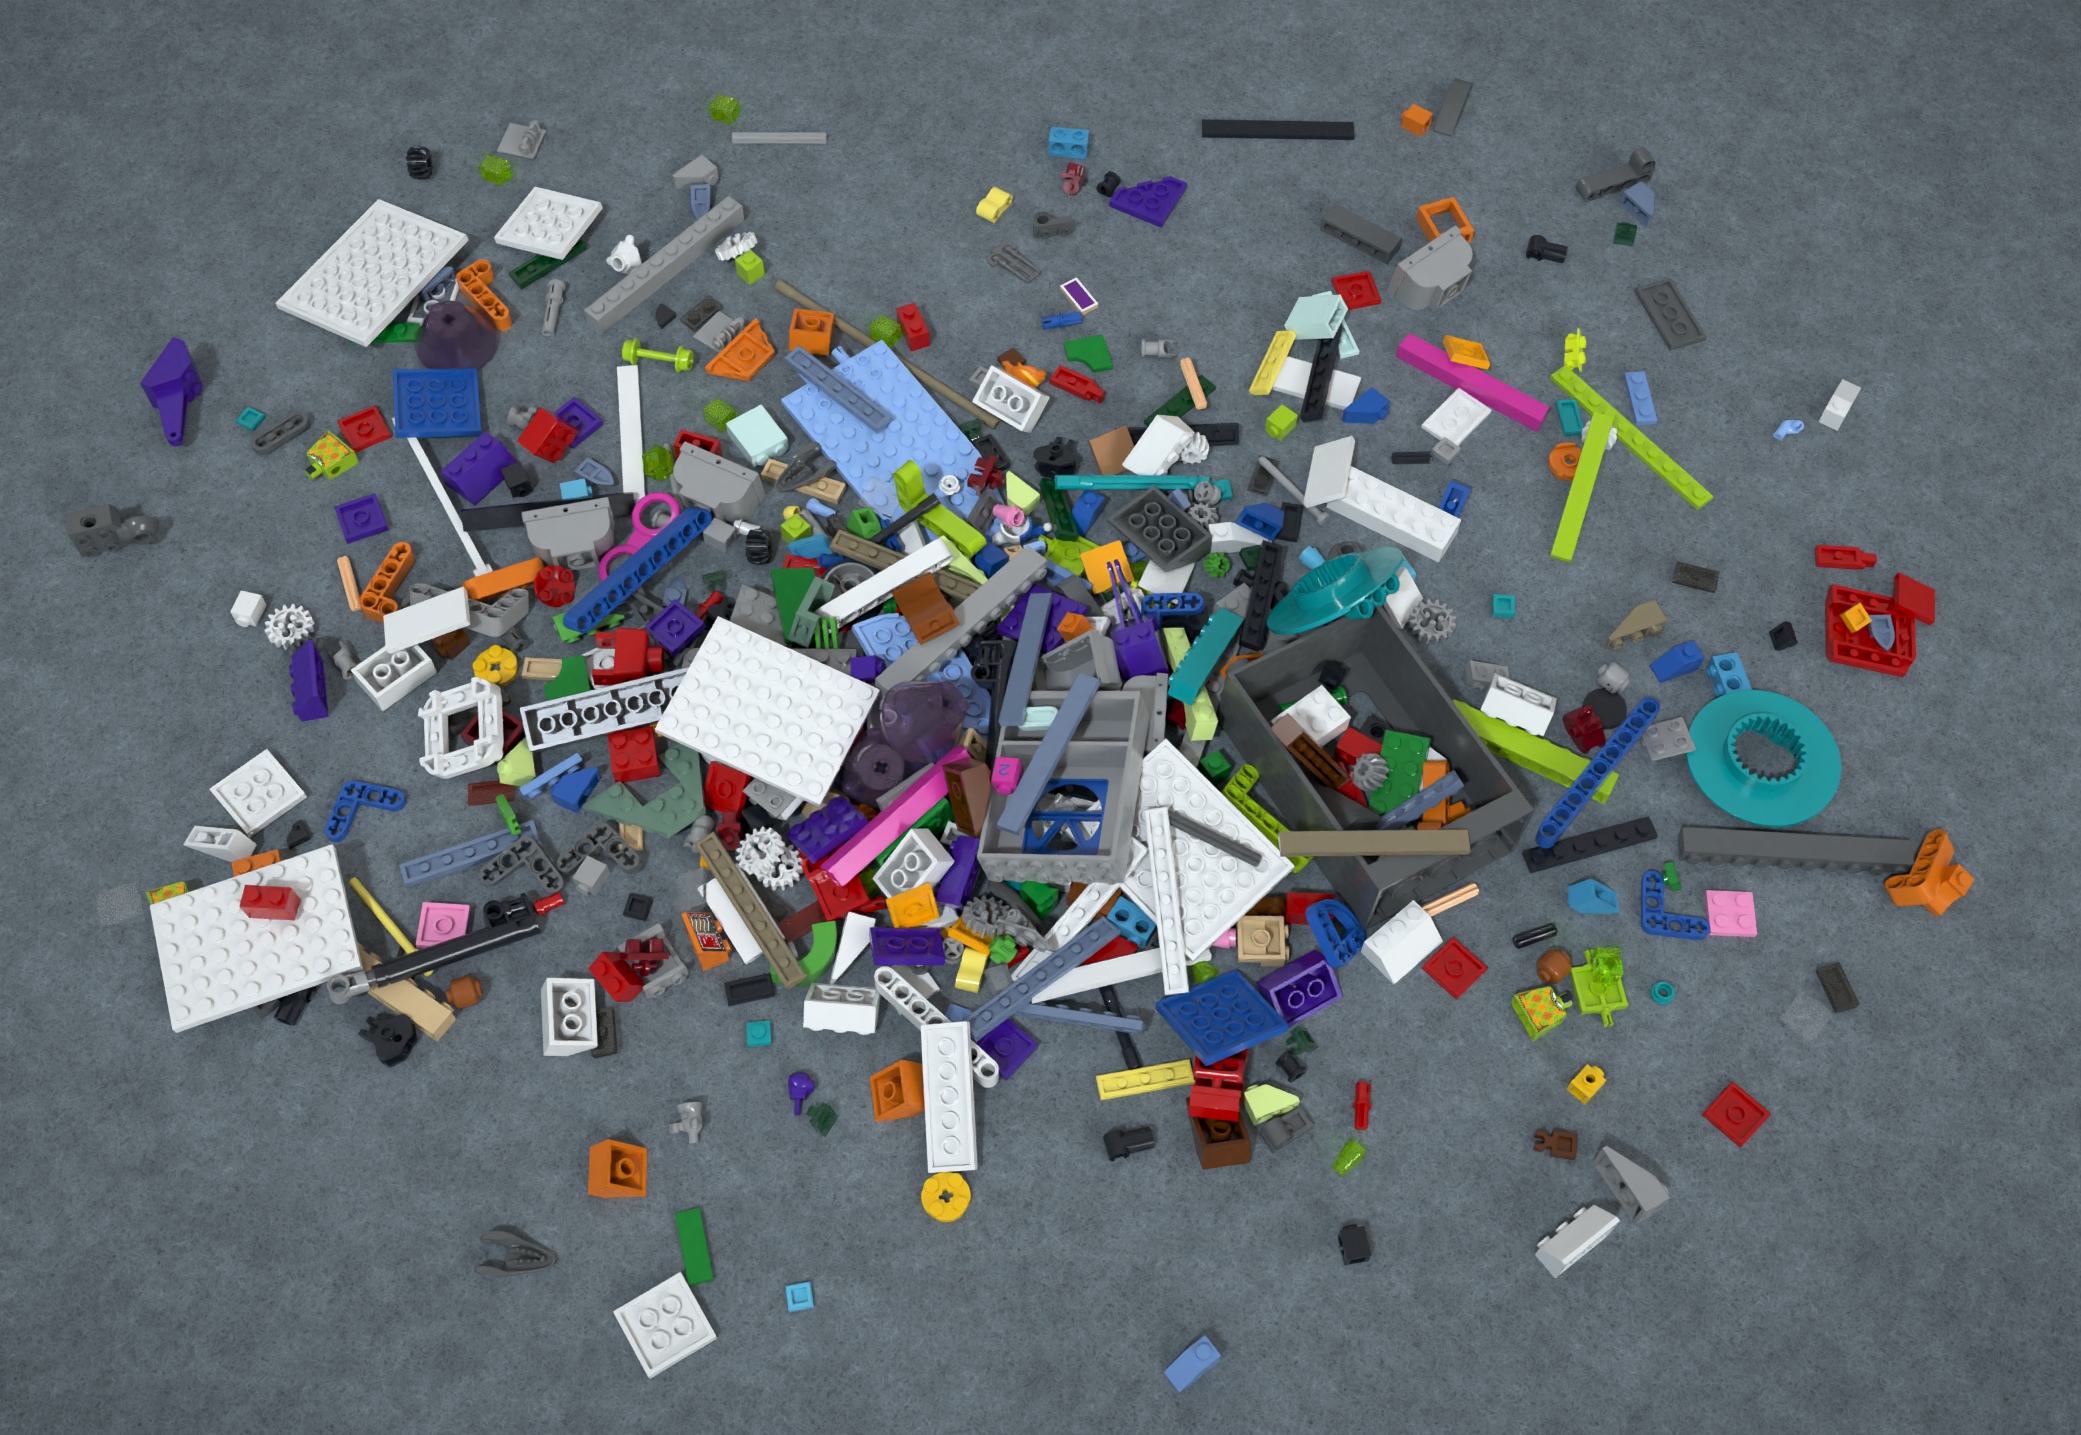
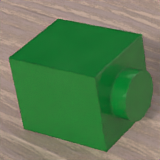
[1198,750,1231,786]

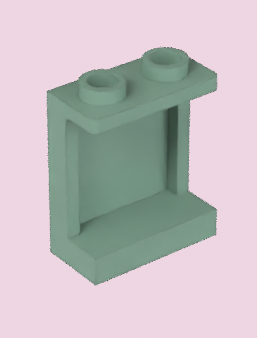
[788,576,835,648]

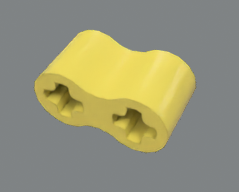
[976,187,1013,223]
[955,947,988,994]

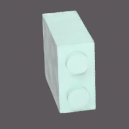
[1284,295,1348,340]
[726,405,789,468]

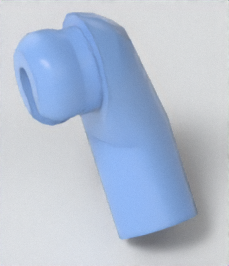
[1773,420,1804,441]
[806,498,836,520]

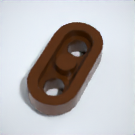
[1244,897,1286,916]

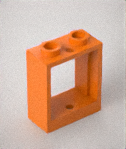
[1416,197,1474,243]

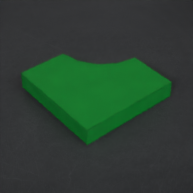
[1063,335,1113,373]
[544,655,591,701]

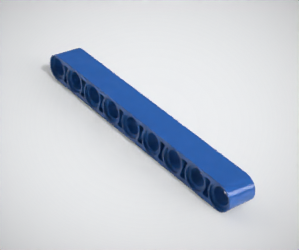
[563,507,712,633]
[1535,697,1660,848]

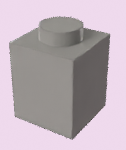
[703,517,738,554]
[573,856,610,896]

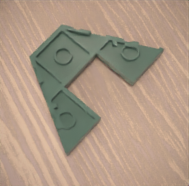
[582,743,706,838]

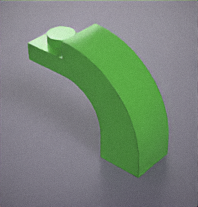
[770,921,838,988]

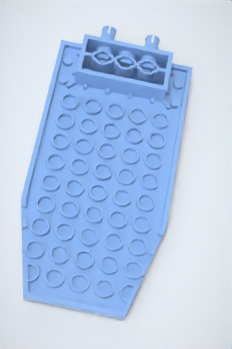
[781,340,1005,545]

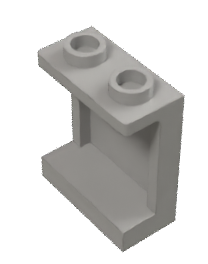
[618,923,689,998]

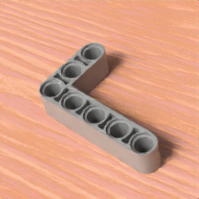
[409,583,529,637]

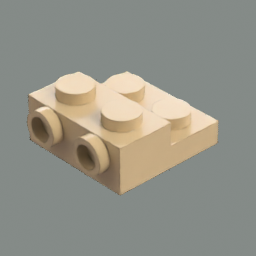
[1236,916,1289,967]

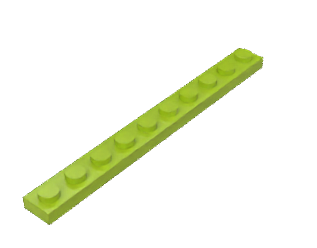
[1550,365,1714,510]

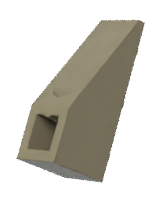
[1604,600,1668,650]

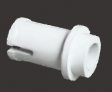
[733,519,761,536]

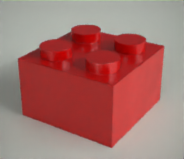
[517,407,579,464]
[607,726,661,783]

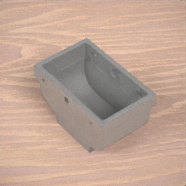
[1387,225,1473,311]
[673,441,766,523]
[522,497,616,571]
[1033,630,1122,691]
[1122,673,1168,759]

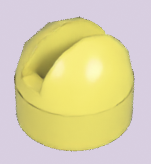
[783,506,801,521]

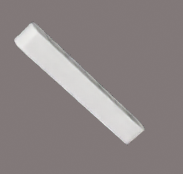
[814,538,954,633]
[874,966,999,1088]

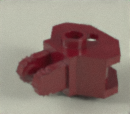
[1562,705,1606,754]

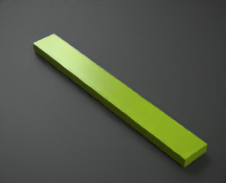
[1550,411,1614,563]

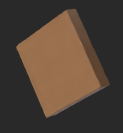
[1088,425,1134,475]

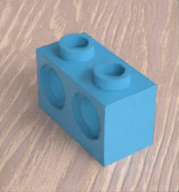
[1048,127,1089,159]
[1706,652,1752,697]
[1106,896,1157,948]

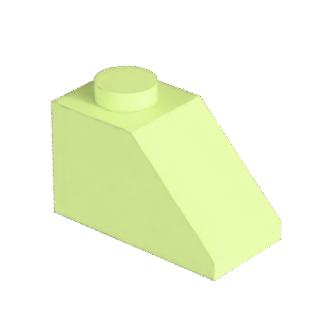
[1006,471,1040,516]
[497,737,536,787]
[1242,1084,1300,1125]

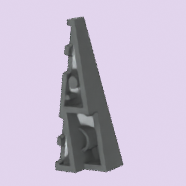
[624,591,708,667]
[1303,772,1381,831]

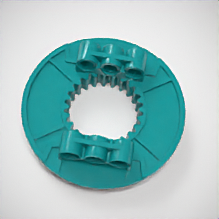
[1267,547,1405,635]
[1685,690,1841,828]

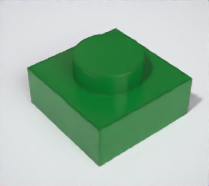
[1662,861,1682,892]

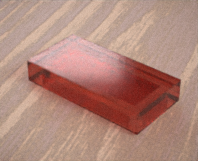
[468,780,515,806]
[777,900,827,943]

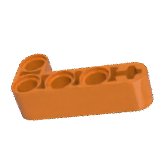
[456,259,512,331]
[359,542,415,624]
[460,557,544,603]
[1418,760,1450,830]
[1884,829,1955,906]

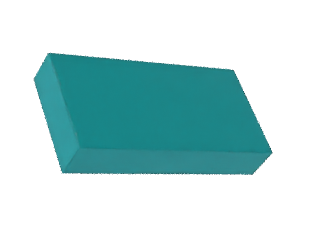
[1555,399,1584,437]

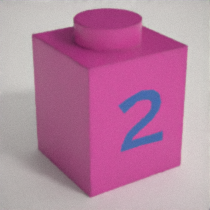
[991,757,1024,795]

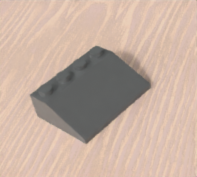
[1107,485,1212,572]

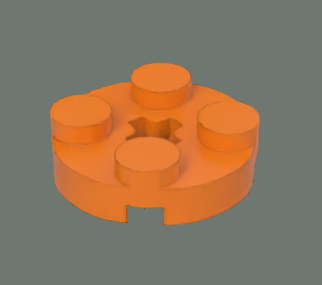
[1548,442,1582,481]

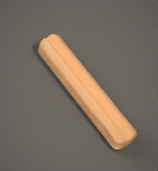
[1180,357,1207,410]
[337,556,361,612]
[1420,883,1479,917]

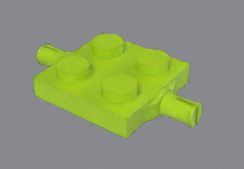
[1038,534,1100,578]
[1569,949,1628,1027]

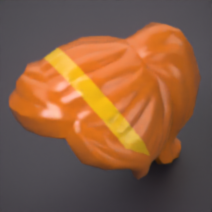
[1002,361,1047,388]

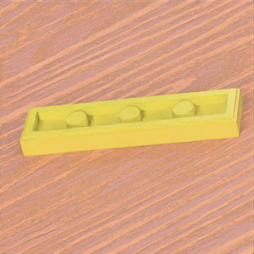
[1249,330,1297,395]
[1096,1059,1195,1100]

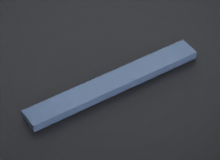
[999,593,1053,726]
[996,673,1101,836]
[961,916,1119,1042]

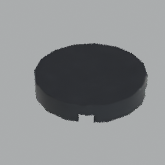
[1582,688,1627,730]

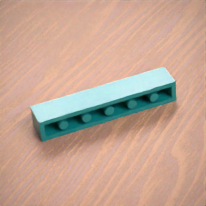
[1167,607,1244,706]

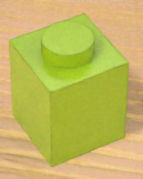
[735,249,765,285]
[1265,404,1298,441]
[780,513,812,544]

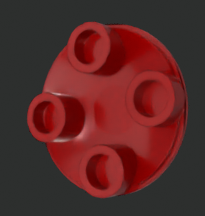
[534,565,576,608]

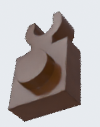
[1533,1130,1578,1160]

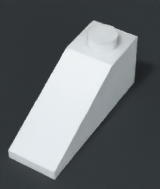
[1819,379,1861,431]
[1208,522,1272,553]
[183,826,257,862]
[829,912,876,984]

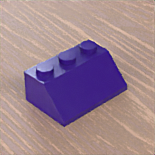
[440,431,518,506]
[289,640,328,722]
[934,835,981,912]
[1256,950,1343,1028]

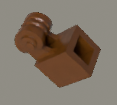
[430,629,471,661]

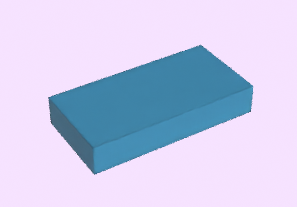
[788,533,834,559]

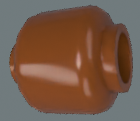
[1536,949,1571,984]
[446,975,483,1009]

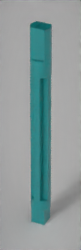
[1054,475,1209,490]

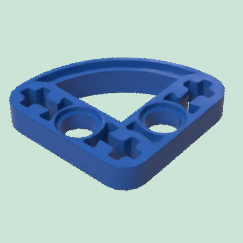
[1306,899,1367,969]

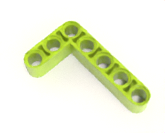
[893,460,987,559]
[1221,764,1313,873]

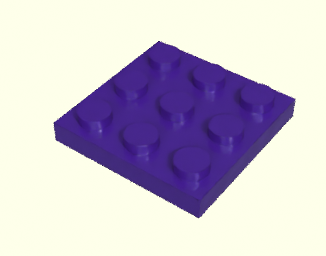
[997,583,1088,654]
[785,795,869,864]

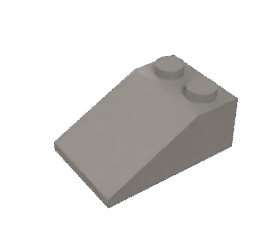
[1592,1146,1670,1225]

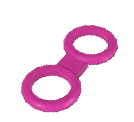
[598,492,681,582]

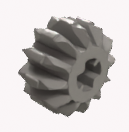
[1184,501,1219,531]
[1351,753,1390,792]

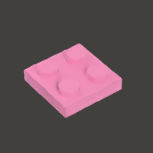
[1705,890,1757,937]
[416,902,471,949]

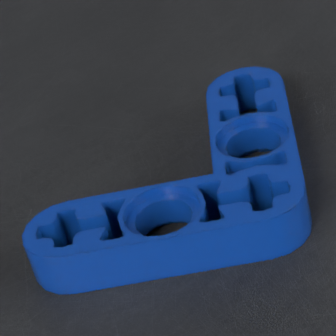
[1141,592,1205,634]
[325,781,406,842]
[1641,871,1710,940]

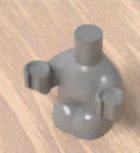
[506,405,538,429]
[683,815,715,853]
[669,1102,703,1144]

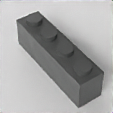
[1320,204,1402,265]

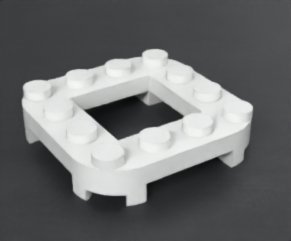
[418,677,504,779]

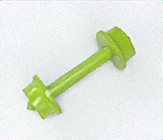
[621,338,694,373]

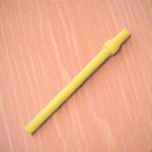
[349,877,433,976]

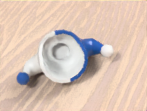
[985,515,1053,546]

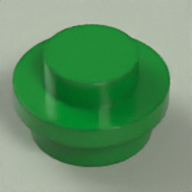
[883,597,897,614]

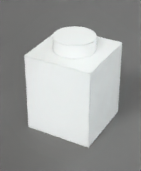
[231,591,267,627]

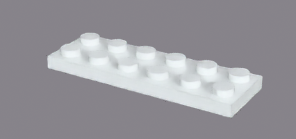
[921,1021,978,1173]

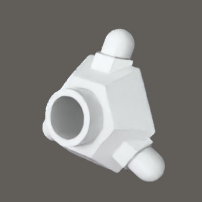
[606,235,642,275]

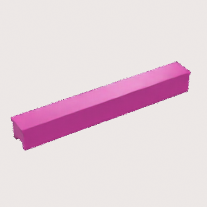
[1396,333,1550,432]
[820,745,972,887]

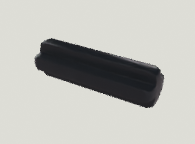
[1391,451,1433,464]
[1512,923,1558,949]

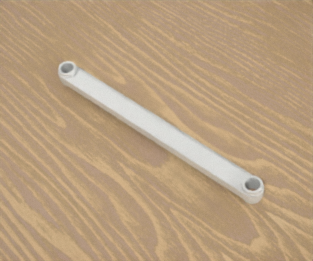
[391,417,493,577]

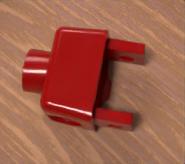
[592,627,664,686]

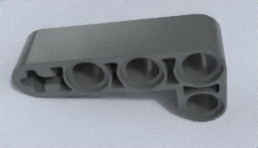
[1576,147,1656,203]
[1051,575,1112,639]

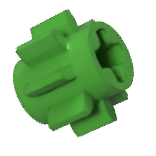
[1204,552,1230,578]
[988,934,1017,964]

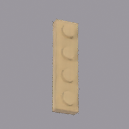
[761,458,846,505]

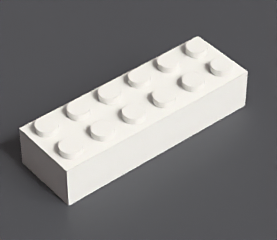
[1326,466,1461,562]

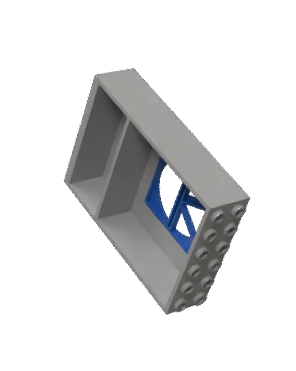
[977,691,1149,885]

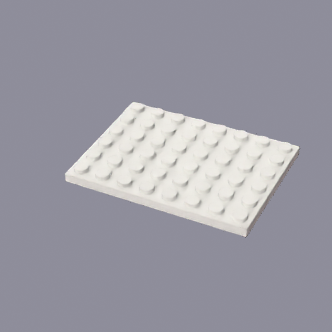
[275,199,468,347]
[655,616,880,807]
[1065,739,1295,962]
[150,844,363,1033]

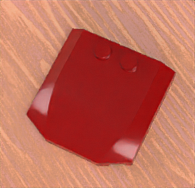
[1825,584,1916,677]

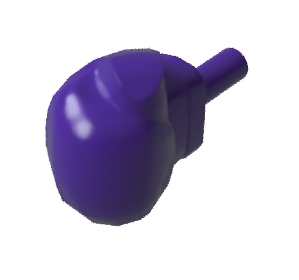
[788,1072,815,1115]

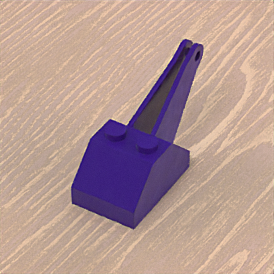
[140,337,203,447]
[1107,559,1169,683]

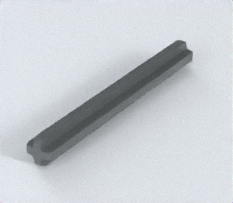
[1159,806,1262,867]

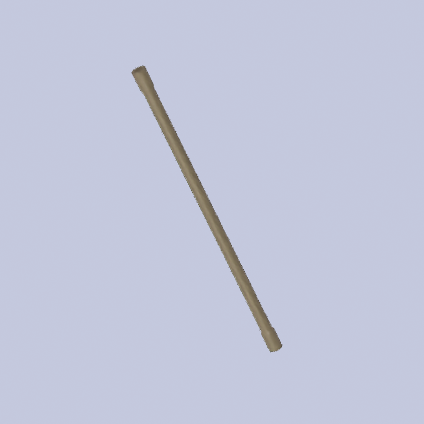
[775,280,1001,430]

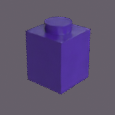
[851,655,887,683]

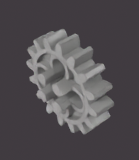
[1409,599,1456,645]
[962,896,1009,939]

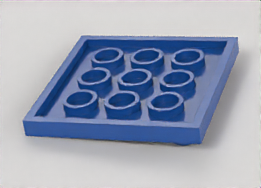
[392,368,481,438]
[1156,969,1288,1066]

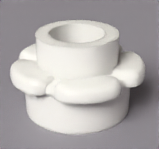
[939,475,960,495]

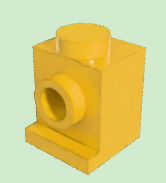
[1566,1064,1606,1105]

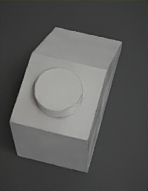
[672,155,719,189]

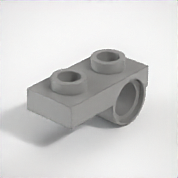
[1464,660,1510,690]

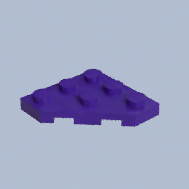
[1109,176,1187,227]

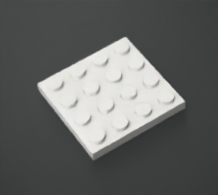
[494,187,603,260]

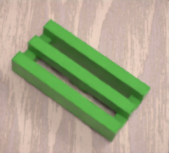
[815,616,840,649]
[495,794,521,836]

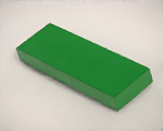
[675,1208,714,1287]

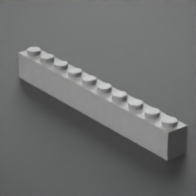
[584,196,744,334]
[875,545,1047,706]

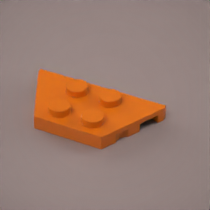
[705,318,775,382]

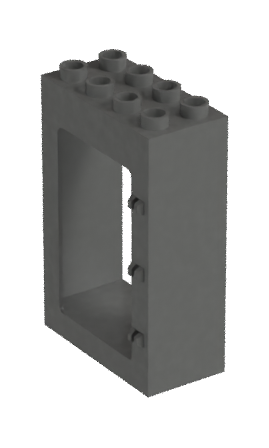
[1217,606,1534,931]

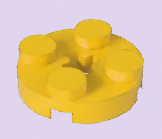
[472,645,518,687]
[921,1172,971,1222]

